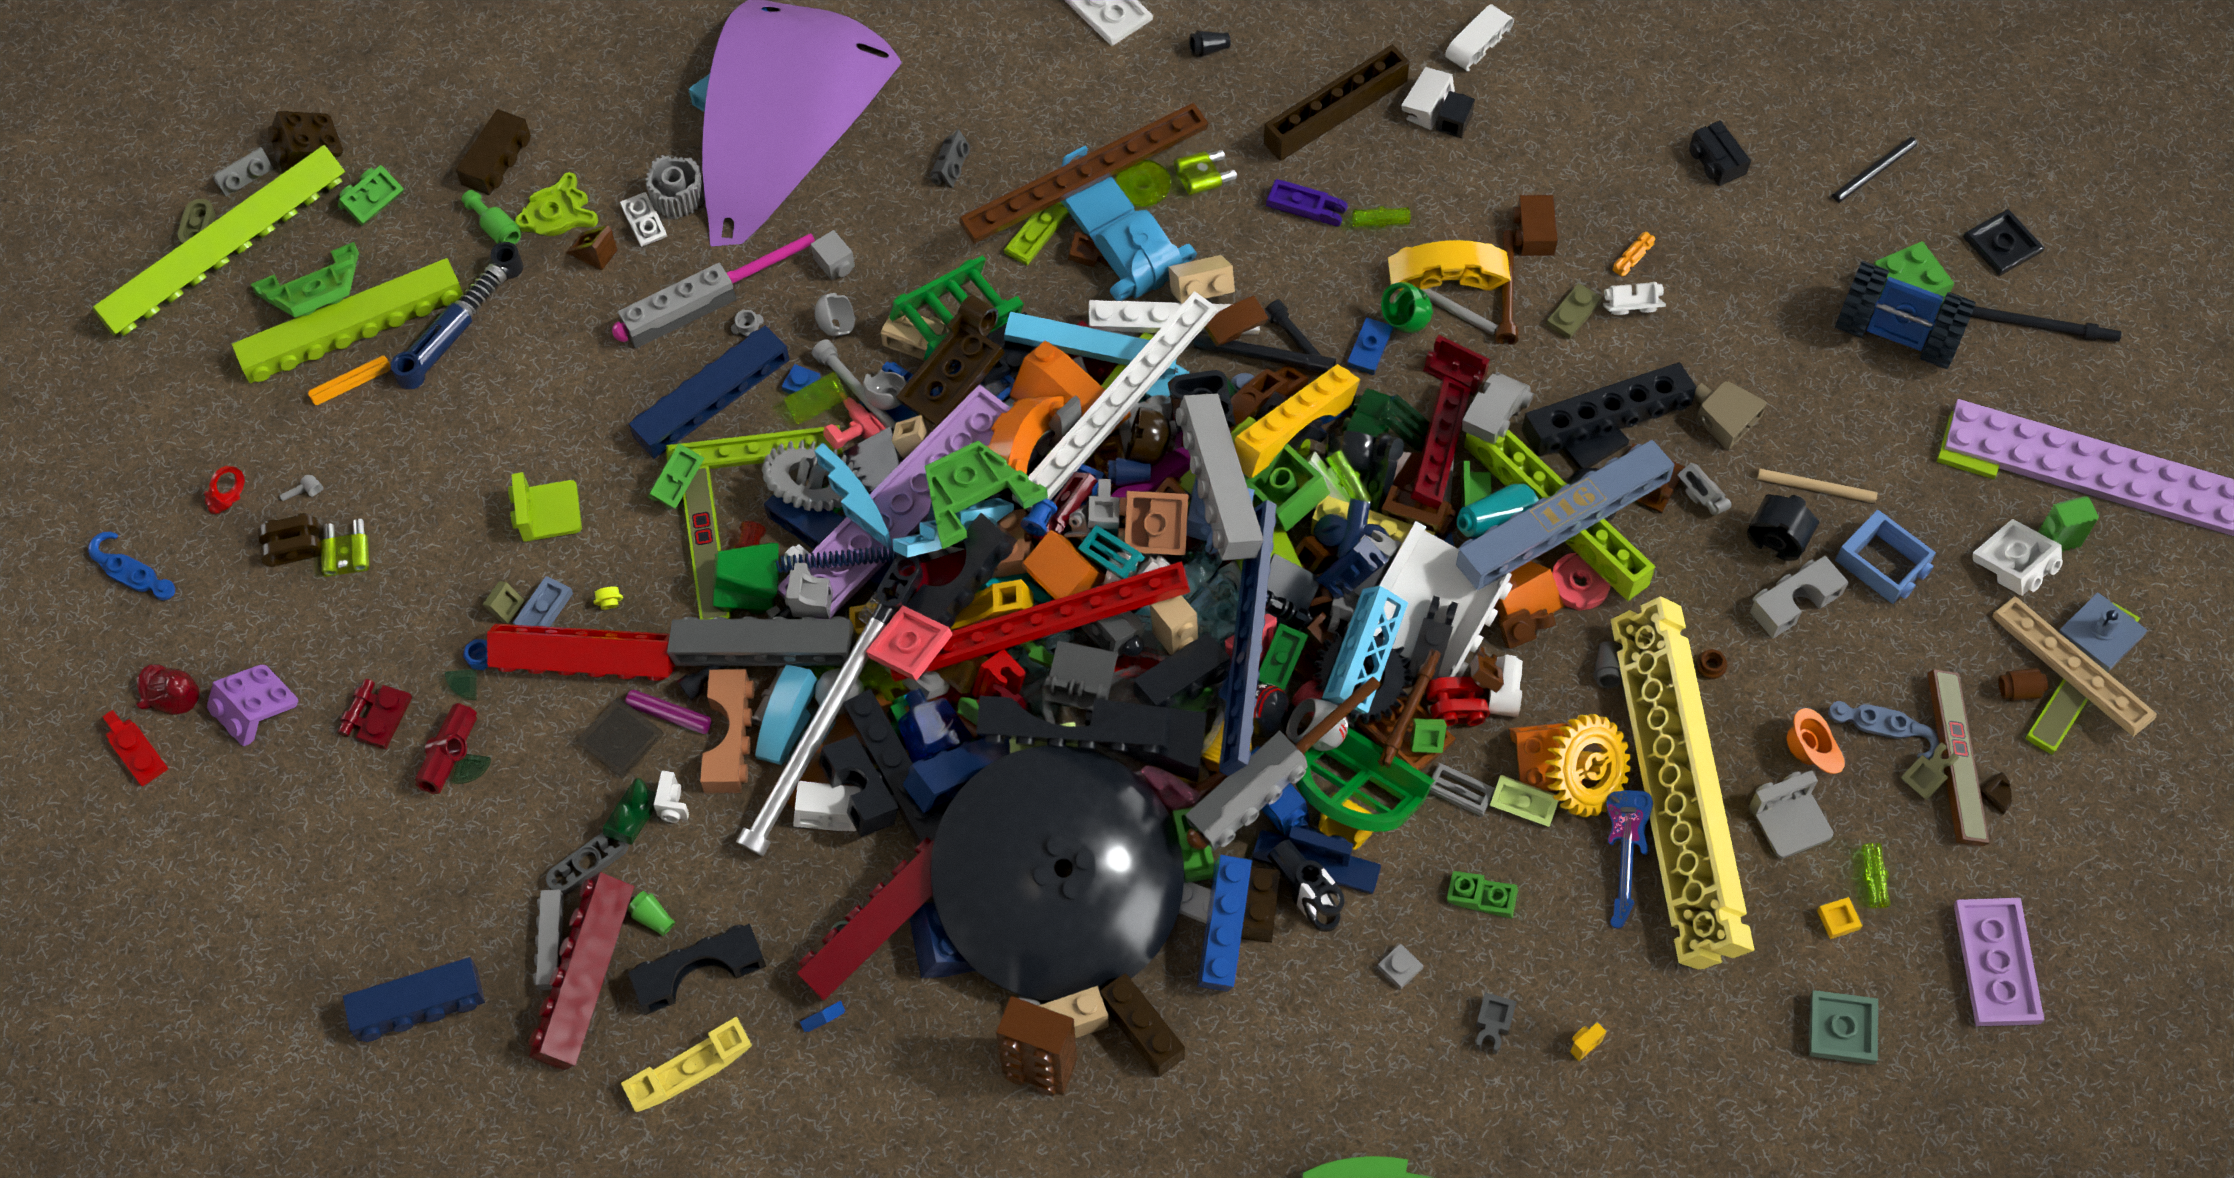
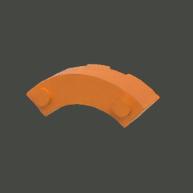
[987,396,1064,474]

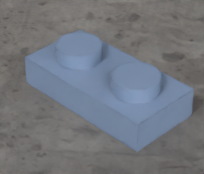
[513,576,573,627]

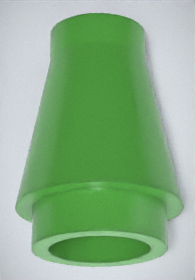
[627,891,675,936]

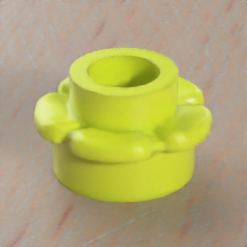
[593,587,623,610]

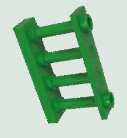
[889,255,1024,361]

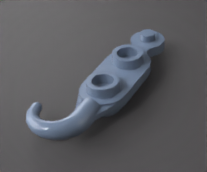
[1828,701,1939,759]

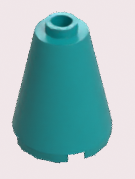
[1457,484,1539,538]

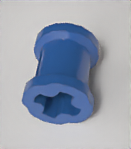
[1020,498,1058,536]

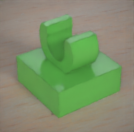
[1410,719,1447,753]

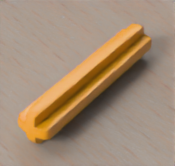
[308,355,391,405]

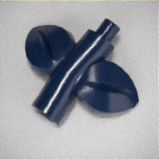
[1313,498,1391,557]

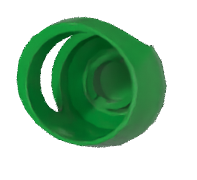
[1381,282,1433,334]

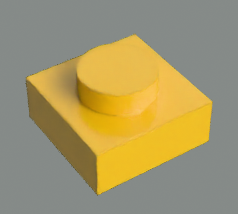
[1817,897,1862,939]
[1570,1022,1607,1061]

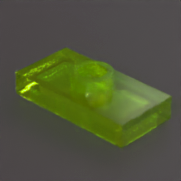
[784,372,849,425]

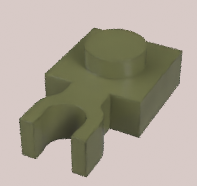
[1901,742,1960,800]

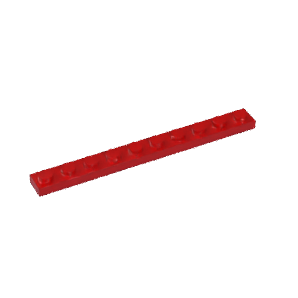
[890,561,1190,682]

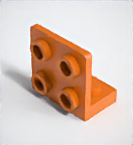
[1509,722,1583,791]

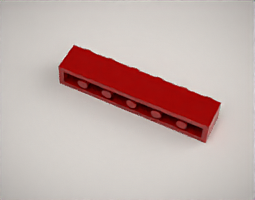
[487,624,675,681]

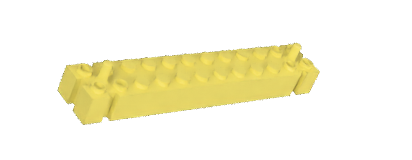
[1610,596,1755,970]

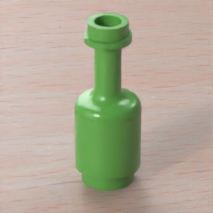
[462,190,521,245]

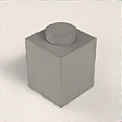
[811,230,855,280]

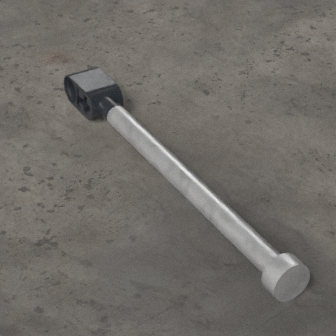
[736,554,923,857]

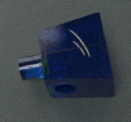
[898,688,973,764]

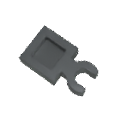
[1475,992,1517,1054]

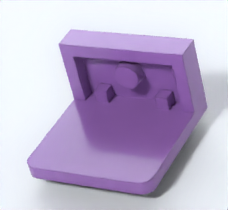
[207,665,298,747]

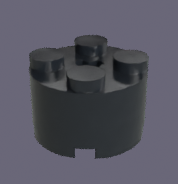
[1747,494,1819,561]

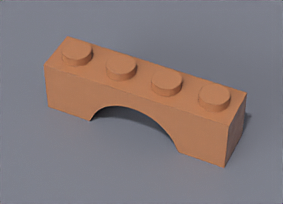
[700,669,754,793]

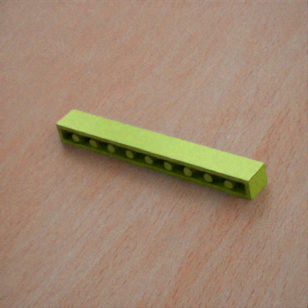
[92,144,345,336]

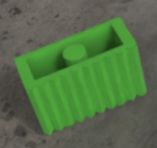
[2038,496,2099,552]

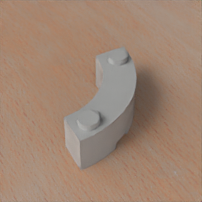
[1462,372,1534,445]

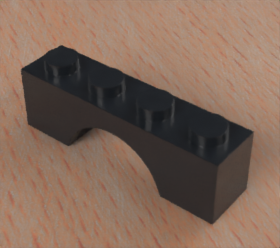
[905,513,1018,628]
[628,923,766,1015]

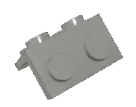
[1749,770,1834,859]

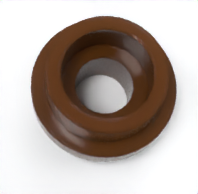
[1696,649,1727,679]

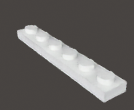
[1088,300,1260,335]

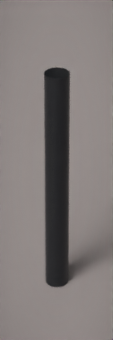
[1832,137,1917,203]

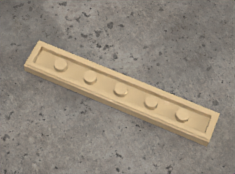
[1993,596,2157,737]

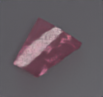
[1140,766,1201,811]

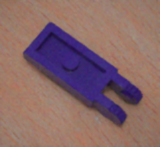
[1266,179,1348,227]

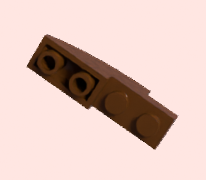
[1229,365,1308,433]

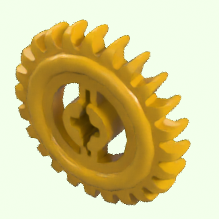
[1545,714,1630,817]

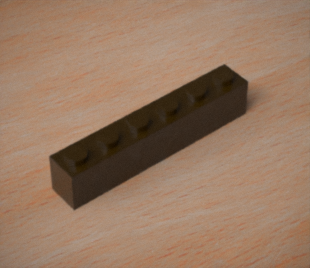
[1263,44,1410,161]

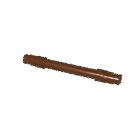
[1378,649,1441,768]

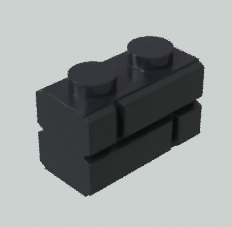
[1689,120,1751,186]

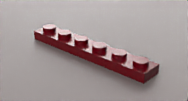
[1410,376,1471,510]

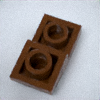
[1204,295,1269,347]

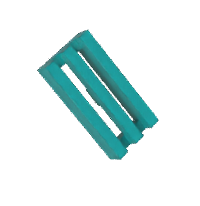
[1078,525,1144,579]

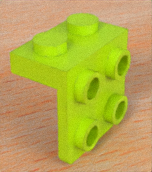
[508,472,582,542]

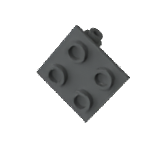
[1044,641,1118,710]

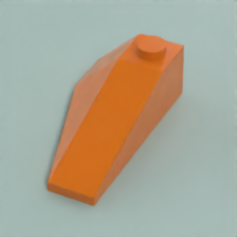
[1010,340,1131,434]

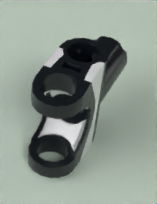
[1267,839,1345,932]

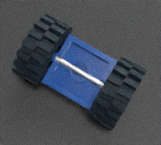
[1834,261,1976,369]

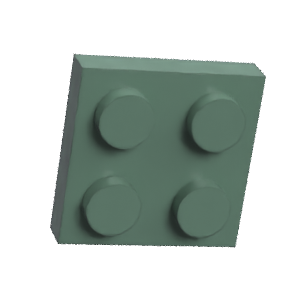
[1809,990,1878,1065]

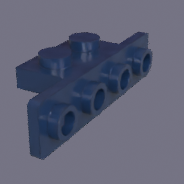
[1252,826,1381,894]

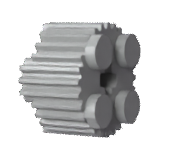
[646,155,705,219]

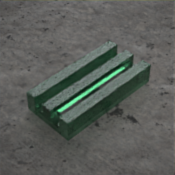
[1380,394,1430,453]

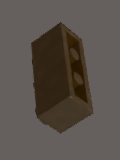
[456,109,531,195]
[1100,973,1185,1077]

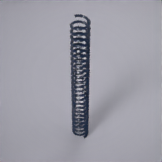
[775,545,928,573]

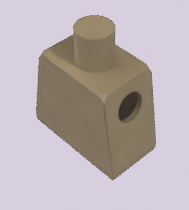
[1694,381,1767,451]

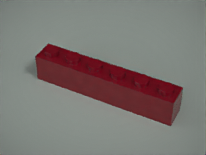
[797,837,934,1001]
[529,872,635,1070]

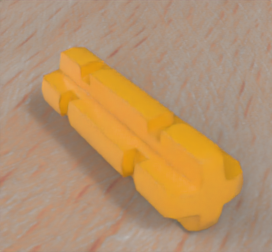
[1613,232,1655,277]

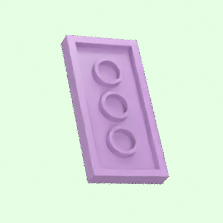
[1954,898,2044,1026]

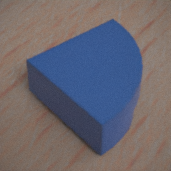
[800,1001,846,1032]

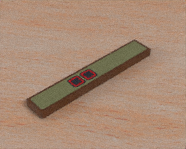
[1927,669,1990,846]

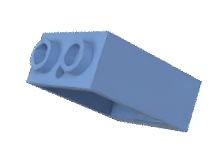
[1835,509,1936,604]

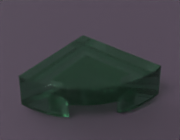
[445,669,477,700]
[452,754,492,784]

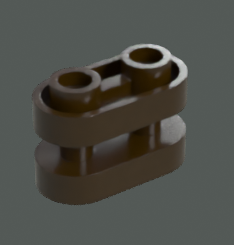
[258,513,322,567]

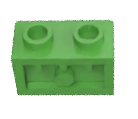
[338,165,404,226]

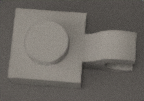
[1088,479,1120,529]

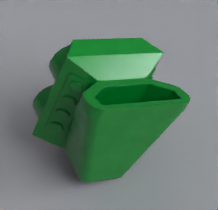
[712,543,779,615]

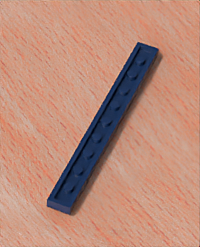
[1219,500,1277,776]

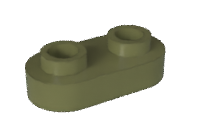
[178,199,216,244]

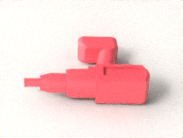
[823,392,886,449]

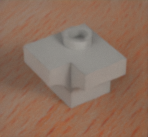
[785,563,833,619]

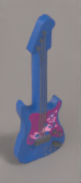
[1607,790,1653,929]

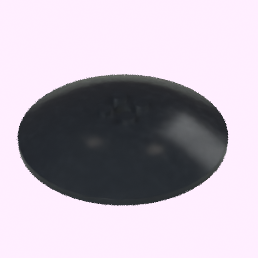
[930,745,1184,1001]

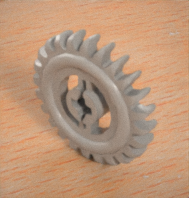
[762,440,858,512]

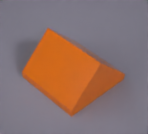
[1022,530,1106,600]
[1494,561,1564,617]

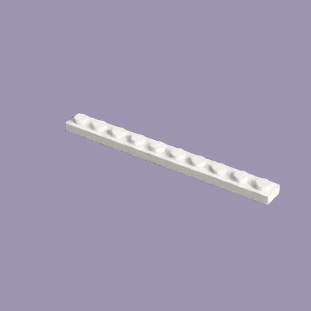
[1012,291,1218,512]

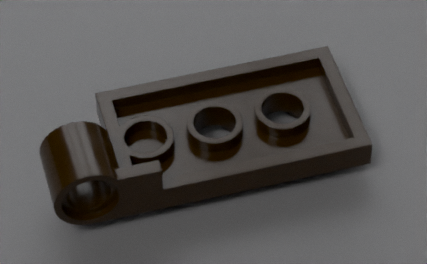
[896,295,1005,427]

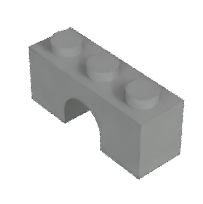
[1750,556,1849,639]

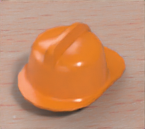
[1786,708,1845,774]

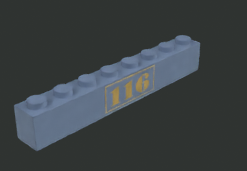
[1456,440,1675,591]

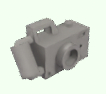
[1678,463,1731,515]

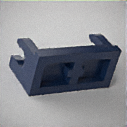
[1316,535,1389,599]

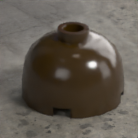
[1125,406,1176,466]

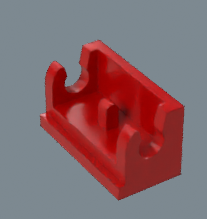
[972,649,1026,698]

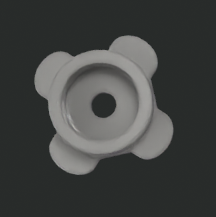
[731,310,764,336]

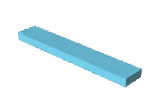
[1004,312,1177,375]

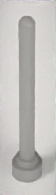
[812,339,896,429]

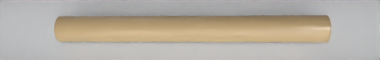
[1757,468,1878,504]

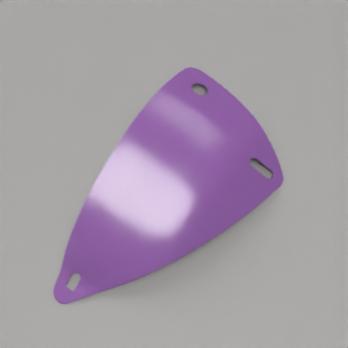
[702,0,902,247]

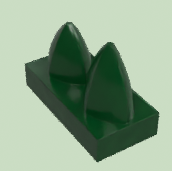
[603,778,657,845]

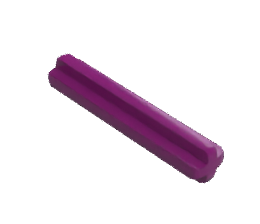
[625,690,712,734]

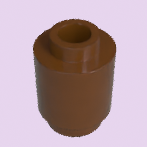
[1998,668,2048,702]

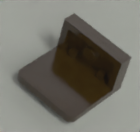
[267,111,344,173]

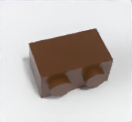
[1512,195,1558,256]

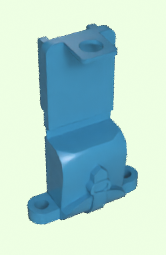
[1061,146,1197,301]

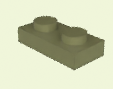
[1546,283,1602,340]

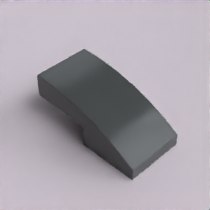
[1048,395,1082,449]

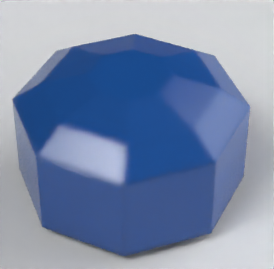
[463,639,488,670]

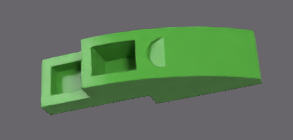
[1303,1156,1433,1178]

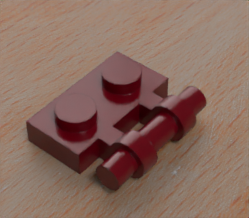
[337,679,412,750]

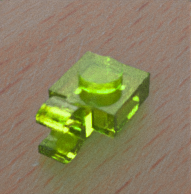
[859,659,905,701]

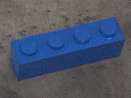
[1197,855,1252,992]

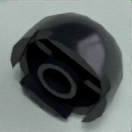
[1325,431,1376,484]

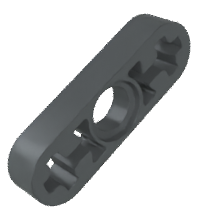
[546,832,629,895]

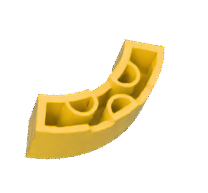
[1388,240,1511,291]

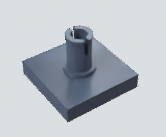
[2059,592,2147,673]

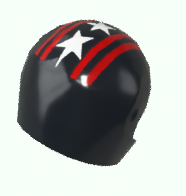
[1252,683,1294,738]

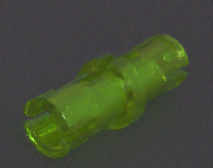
[1352,206,1411,228]
[1325,449,1373,502]
[1861,843,1891,908]

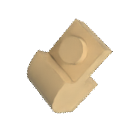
[892,415,936,459]

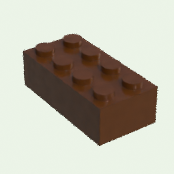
[996,996,1077,1096]

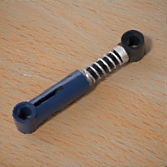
[391,242,523,389]

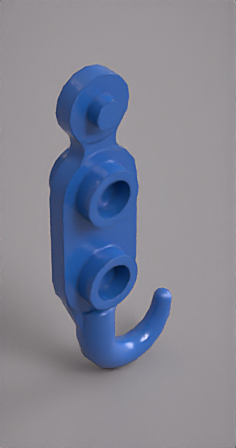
[88,532,176,600]

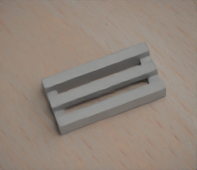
[1429,763,1496,817]

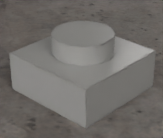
[1377,943,1424,990]

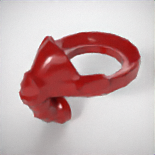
[204,466,245,514]

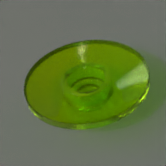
[1116,160,1171,207]

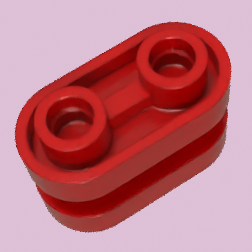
[1425,677,1490,727]

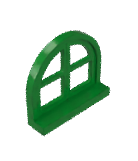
[1295,727,1435,832]

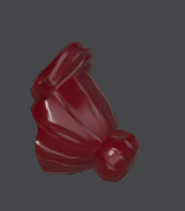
[136,664,200,715]

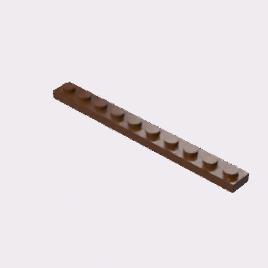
[959,102,1209,244]

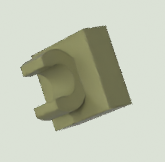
[482,581,525,624]

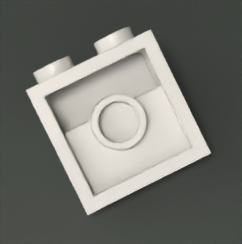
[1973,519,2063,596]

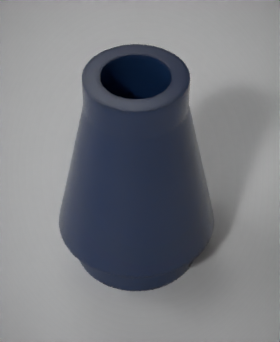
[1108,457,1151,487]

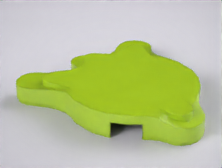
[515,172,598,236]

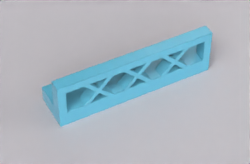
[1322,586,1408,714]

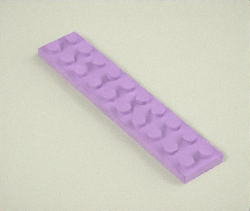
[777,384,1011,619]
[1945,399,2234,536]

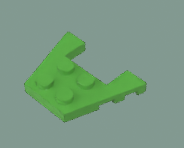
[251,242,359,317]
[925,441,1048,549]

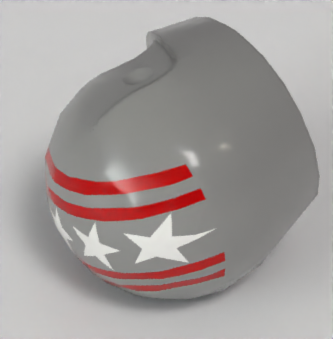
[1286,698,1348,751]

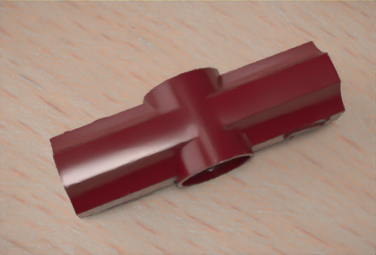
[415,703,477,794]

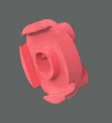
[1552,553,1611,611]

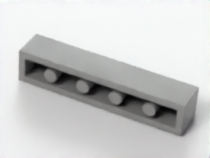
[533,889,564,990]

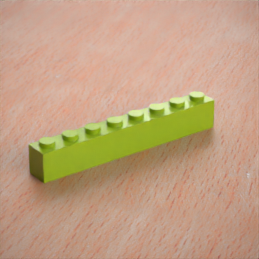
[232,258,464,383]

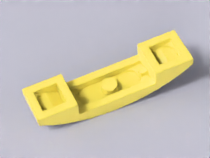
[621,1017,752,1112]

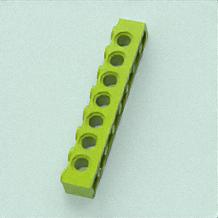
[1464,429,1656,601]

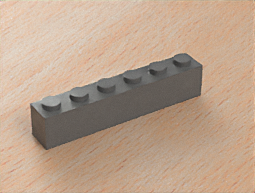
[667,617,857,666]

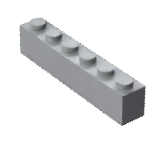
[1176,394,1264,560]

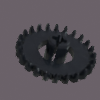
[1312,626,1413,724]

